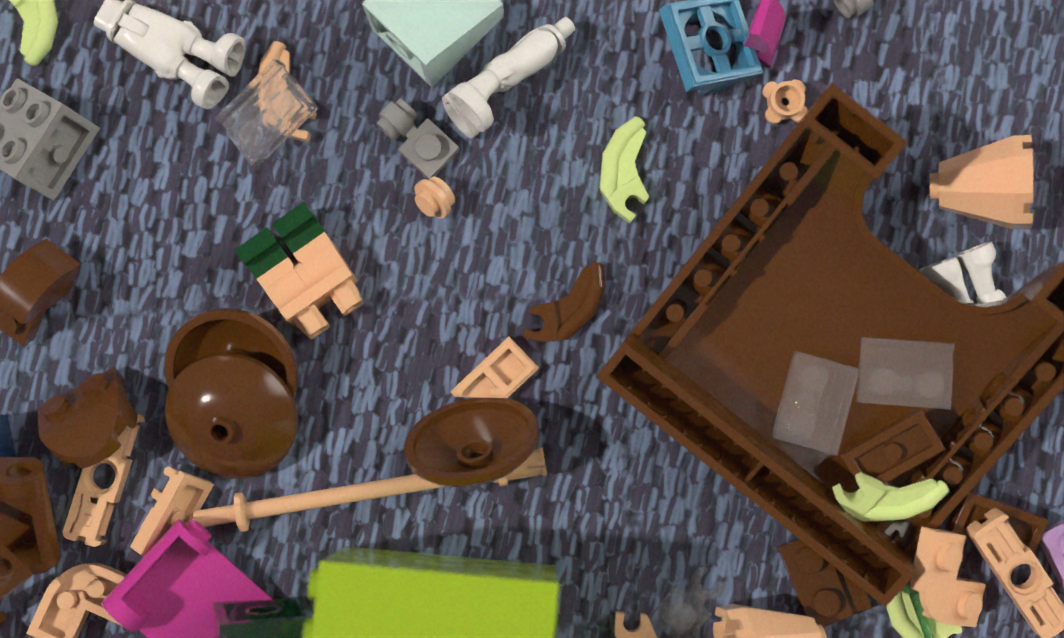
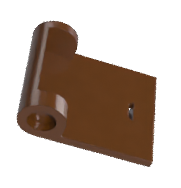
[0,457,61,575]

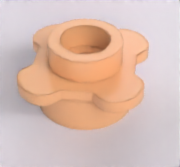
[762,79,808,124]

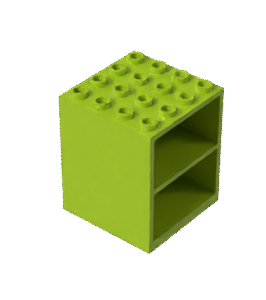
[303,546,559,638]

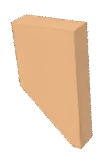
[450,337,539,399]

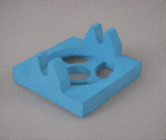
[659,0,763,96]

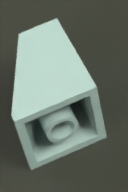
[362,0,504,88]

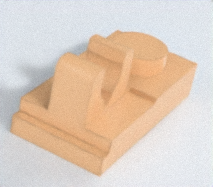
[130,467,214,556]

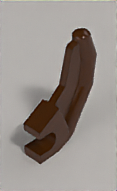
[523,262,606,343]

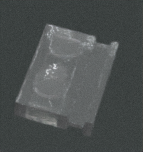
[215,59,318,166]
[856,337,955,410]
[771,351,860,456]

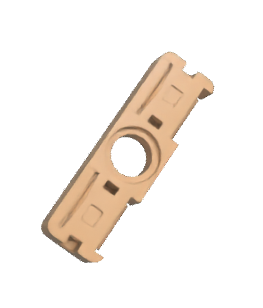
[63,413,145,547]
[966,508,1064,638]

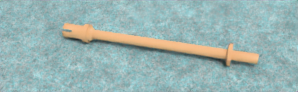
[193,447,547,532]

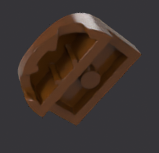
[37,366,138,469]

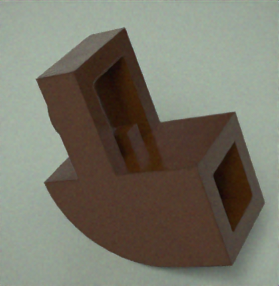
[0,239,81,347]

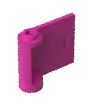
[101,518,280,638]

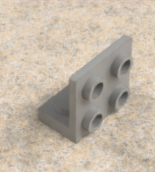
[0,79,100,201]

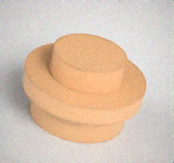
[414,177,455,219]

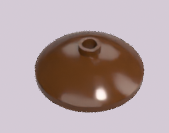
[164,308,298,434]
[165,353,298,479]
[404,397,539,487]

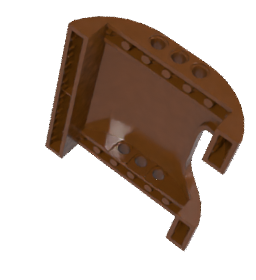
[596,82,1064,607]

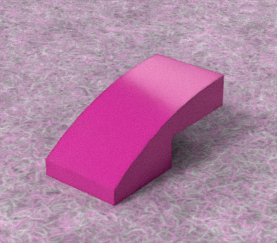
[744,0,785,68]

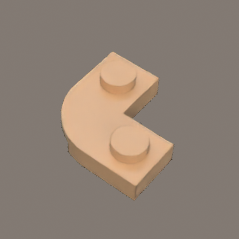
[910,527,986,627]
[26,563,127,638]

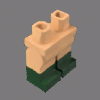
[234,202,364,339]

